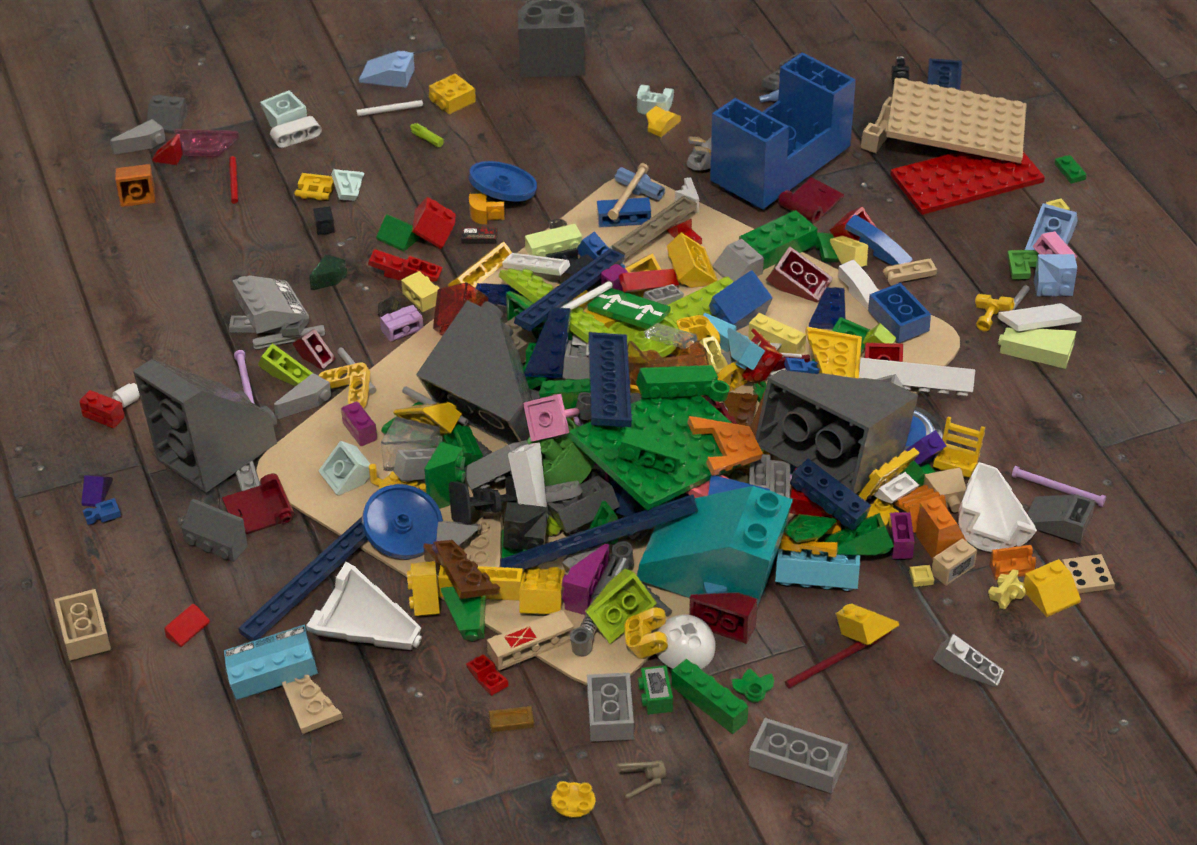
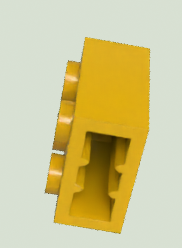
[429,74,476,114]

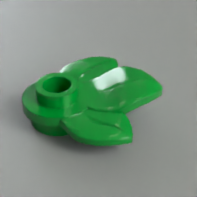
[732,668,774,702]

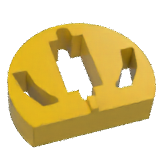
[717,362,748,392]

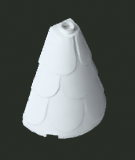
[958,462,1036,552]
[307,562,422,650]

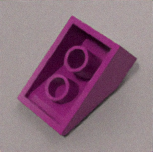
[562,544,609,615]

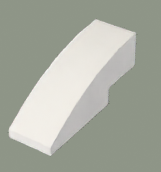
[838,259,878,310]

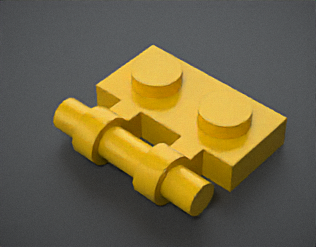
[295,173,335,201]

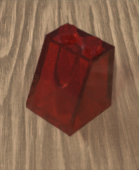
[433,282,489,336]

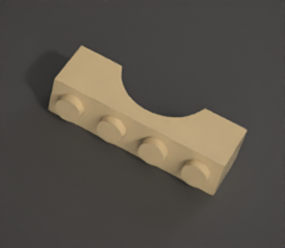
[861,97,892,153]

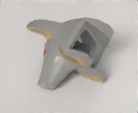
[686,137,711,170]

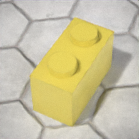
[401,271,441,312]

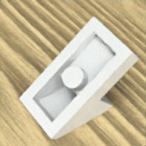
[675,178,699,213]

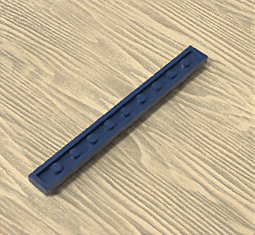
[514,248,625,331]
[500,494,698,570]
[238,517,368,641]

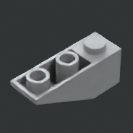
[933,634,1004,687]

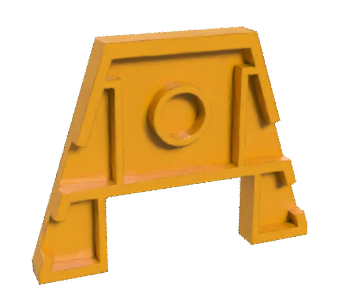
[779,520,842,557]

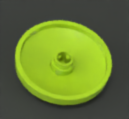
[609,317,680,363]

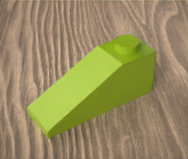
[258,343,312,386]

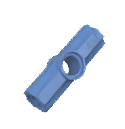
[615,167,665,201]

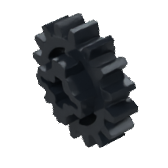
[891,57,909,84]

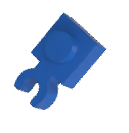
[784,358,820,374]
[83,498,121,524]

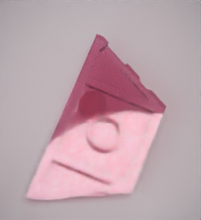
[174,129,239,157]

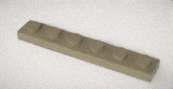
[612,196,697,258]

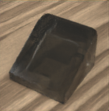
[378,296,401,317]

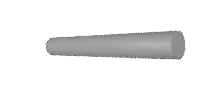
[1004,285,1030,312]

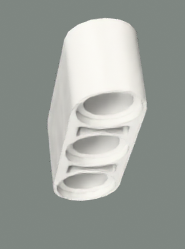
[270,116,322,148]

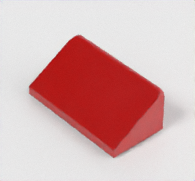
[164,604,210,647]

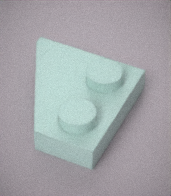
[331,169,364,201]

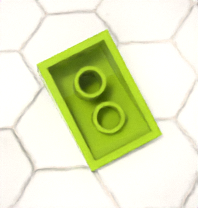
[585,568,657,644]

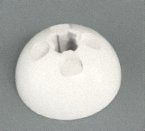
[657,615,716,669]

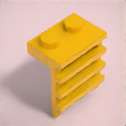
[933,417,985,478]

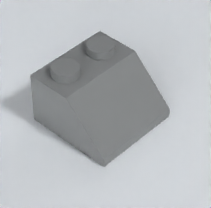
[713,239,764,282]

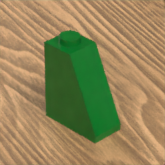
[441,587,486,641]

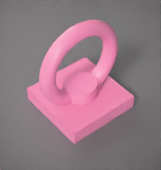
[523,394,580,442]

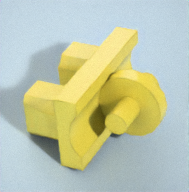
[988,569,1026,609]

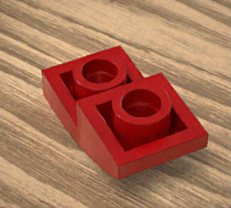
[466,654,509,696]

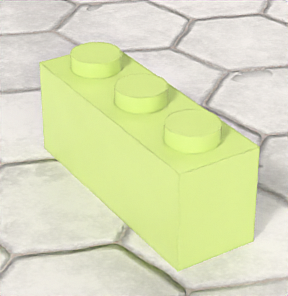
[525,224,582,257]

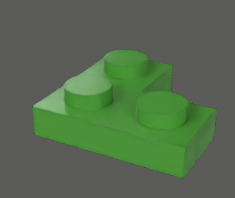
[1007,250,1039,279]

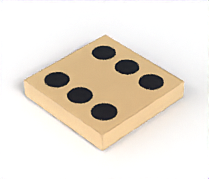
[1062,554,1115,593]

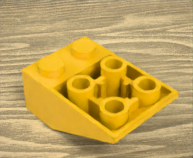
[519,566,565,614]

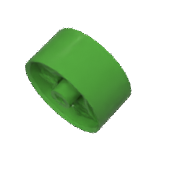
[527,418,595,486]

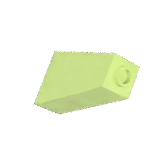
[998,328,1076,369]

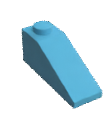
[727,327,765,370]

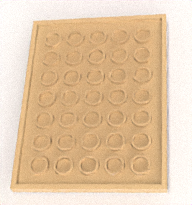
[886,78,1026,163]

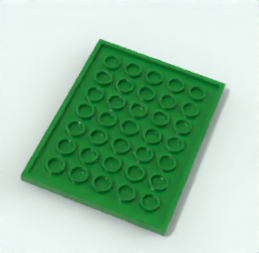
[568,396,763,510]

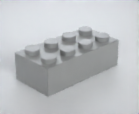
[749,718,848,793]

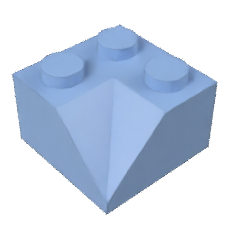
[1034,254,1077,296]

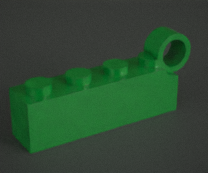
[636,365,730,402]

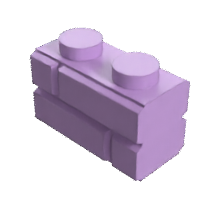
[380,305,423,342]

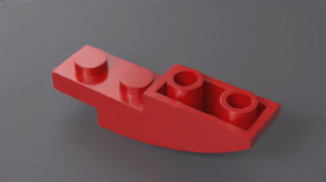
[368,249,443,282]

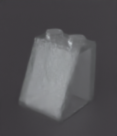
[381,417,442,471]

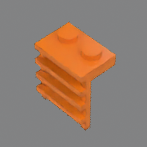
[893,485,947,533]

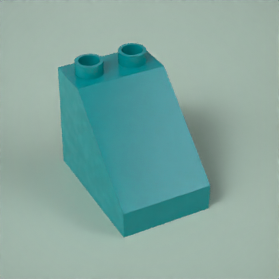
[637,486,793,607]

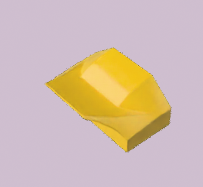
[646,106,681,137]

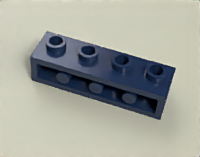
[790,458,871,531]

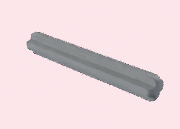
[252,325,325,350]

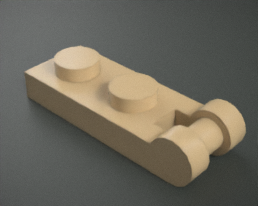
[883,258,937,286]

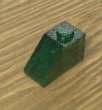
[309,255,347,290]

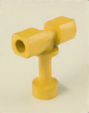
[975,294,1015,331]

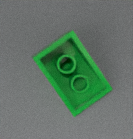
[824,513,894,555]

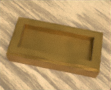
[489,706,534,732]

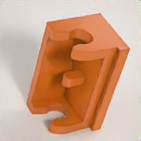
[990,545,1036,580]

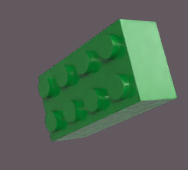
[739,210,818,270]

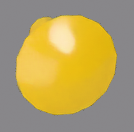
[551,781,595,817]

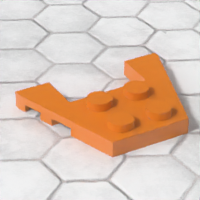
[687,416,763,475]

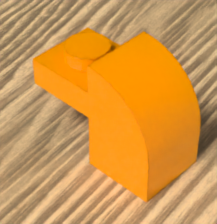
[469,193,505,225]

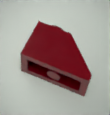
[292,329,336,370]

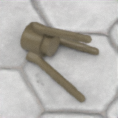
[617,760,666,799]

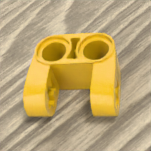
[676,315,720,352]
[625,608,668,659]

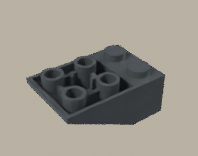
[1027,494,1096,543]

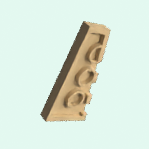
[282,675,343,734]

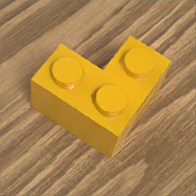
[407,561,440,616]

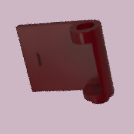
[778,177,844,223]
[222,473,295,534]

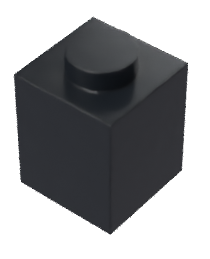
[313,206,335,235]

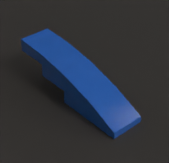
[845,214,912,265]

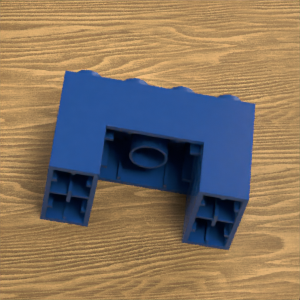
[710,52,856,209]

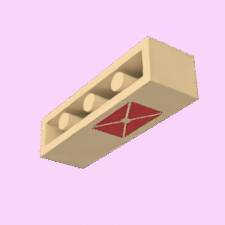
[487,610,574,670]

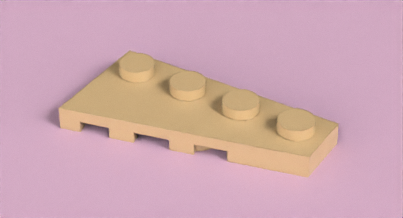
[467,510,503,567]

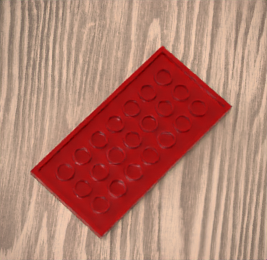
[890,151,1045,215]

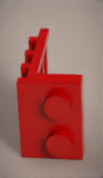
[742,328,783,385]

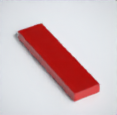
[618,269,679,293]

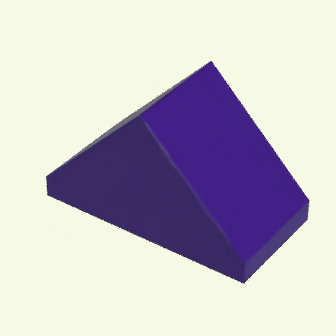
[82,475,113,507]

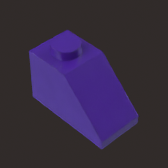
[906,430,947,465]

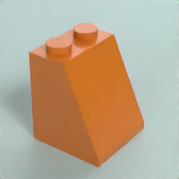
[115,164,155,207]
[916,497,967,560]

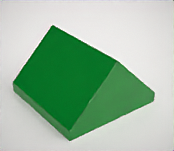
[376,214,421,252]

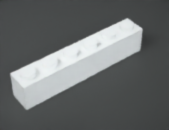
[859,358,975,396]

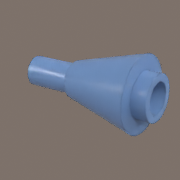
[759,89,779,103]

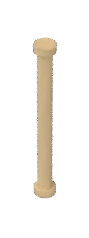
[608,163,649,220]

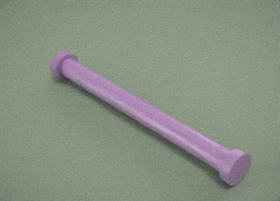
[234,350,255,404]
[1012,466,1106,507]

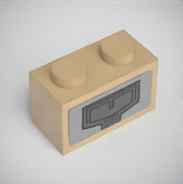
[932,538,977,585]

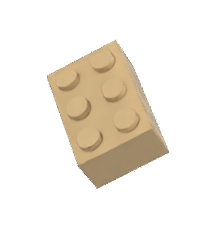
[54,589,111,661]

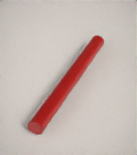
[229,156,238,204]

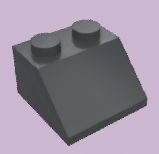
[147,95,188,134]

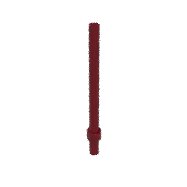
[785,631,891,689]

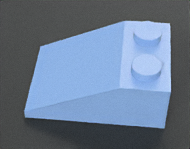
[359,51,415,88]
[1025,203,1077,250]

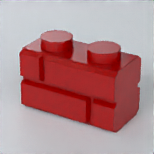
[79,390,125,428]

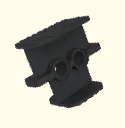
[449,476,518,525]

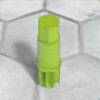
[410,123,444,147]

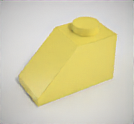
[830,236,868,267]

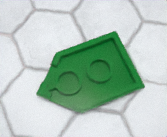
[784,514,836,543]

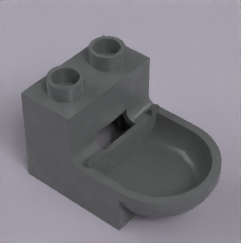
[518,0,585,78]

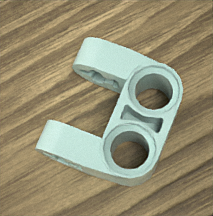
[637,85,674,114]

